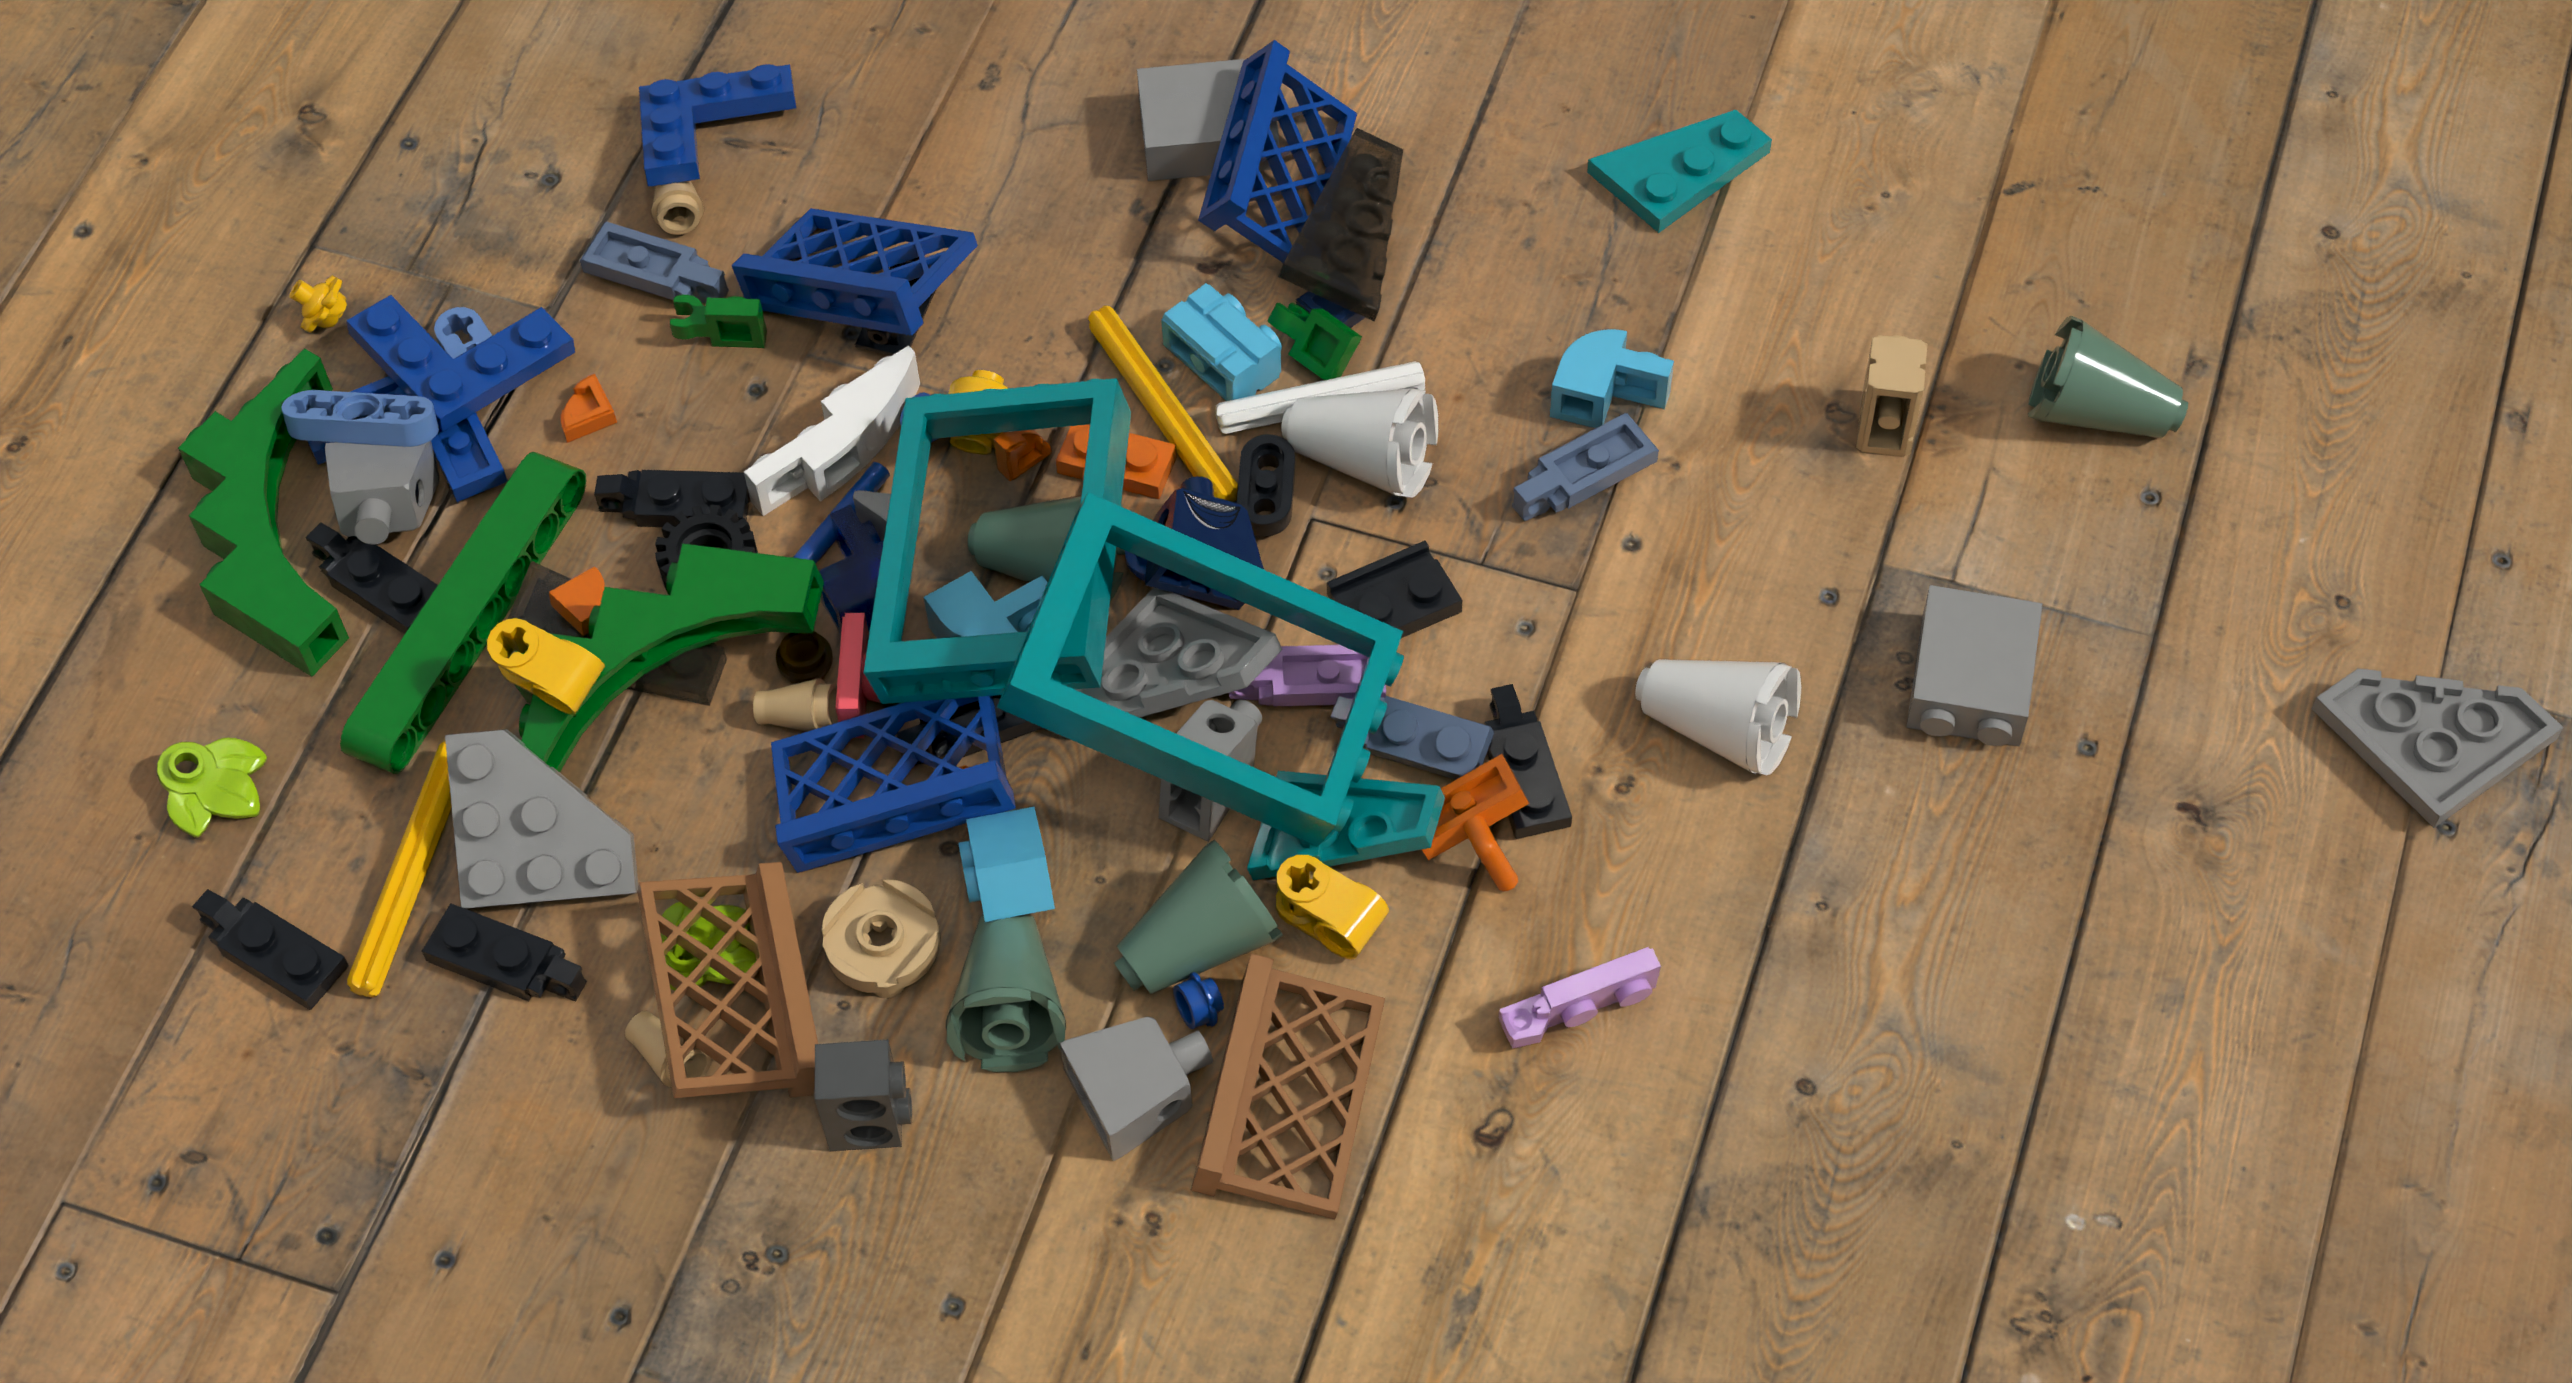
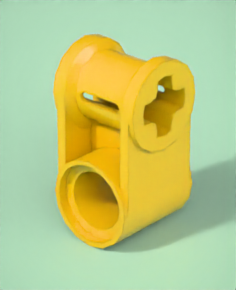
[487,618,605,715]
[1276,855,1389,960]

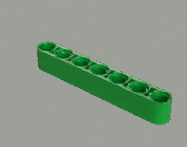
[340,452,587,774]

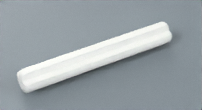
[1215,361,1425,434]

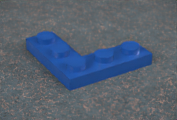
[639,64,796,187]
[346,295,575,432]
[307,376,508,502]

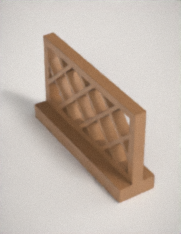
[637,862,818,1098]
[1191,953,1385,1219]

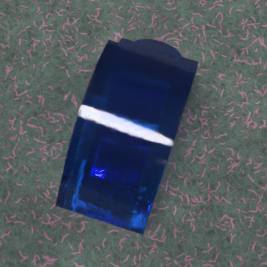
[819,505,884,634]

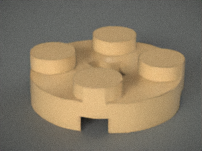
[822,880,941,998]

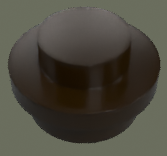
[776,631,833,683]

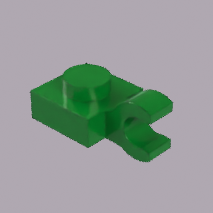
[670,295,767,348]
[1267,303,1362,380]

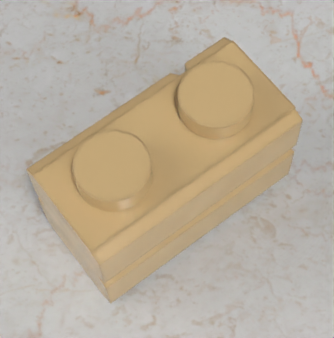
[1856,335,1928,457]

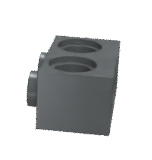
[815,1039,912,1152]

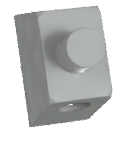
[325,441,440,545]
[1159,699,1262,842]
[1060,1017,1213,1161]

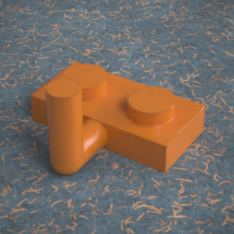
[1056,424,1177,499]
[1421,754,1530,891]

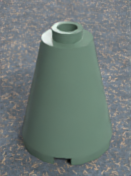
[2028,316,2188,438]
[968,495,1125,600]
[1114,840,1283,994]
[946,914,1066,1072]

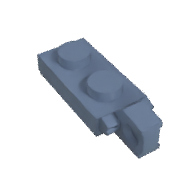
[580,221,729,303]
[1512,413,1659,522]
[1330,696,1494,780]

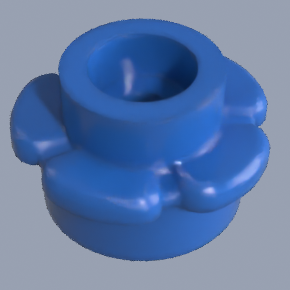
[1173,972,1224,1029]

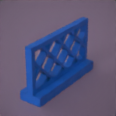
[1198,40,1357,278]
[731,208,978,336]
[771,696,1016,873]

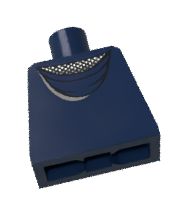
[1145,477,1264,610]

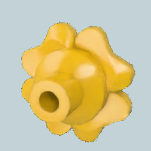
[289,275,347,333]

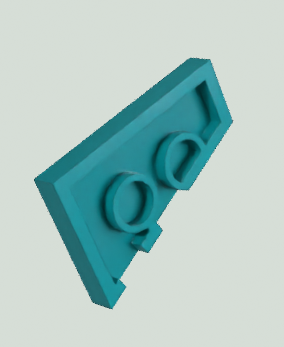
[1587,110,1772,233]
[1247,770,1445,881]

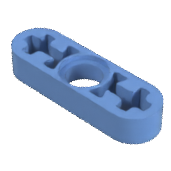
[282,390,439,447]

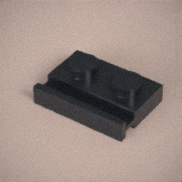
[1327,541,1463,638]

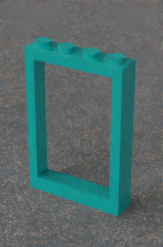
[863,378,1131,704]
[997,492,1404,847]

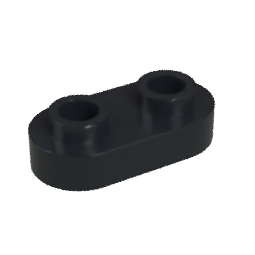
[1237,434,1295,537]

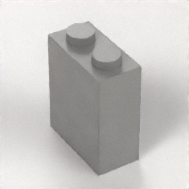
[1137,59,1279,181]
[1906,585,2043,747]

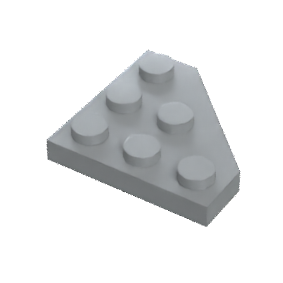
[1075,588,1282,717]
[2312,668,2564,828]
[445,729,639,909]

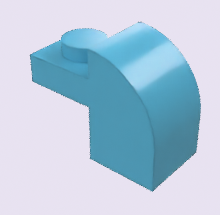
[1550,329,1674,428]
[923,571,1047,639]

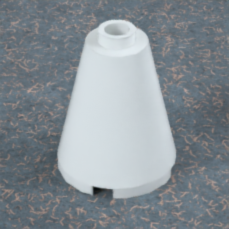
[1281,388,1438,497]
[1635,659,1802,776]

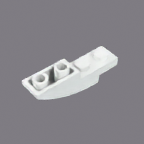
[743,345,920,516]

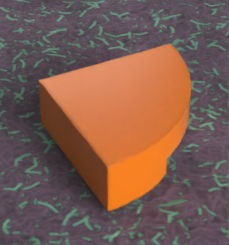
[560,373,617,443]
[993,430,1052,481]
[549,566,605,636]

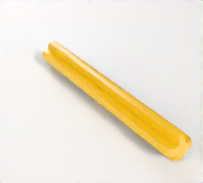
[1088,305,1238,502]
[347,741,452,998]

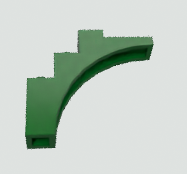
[178,348,349,677]
[514,544,824,772]

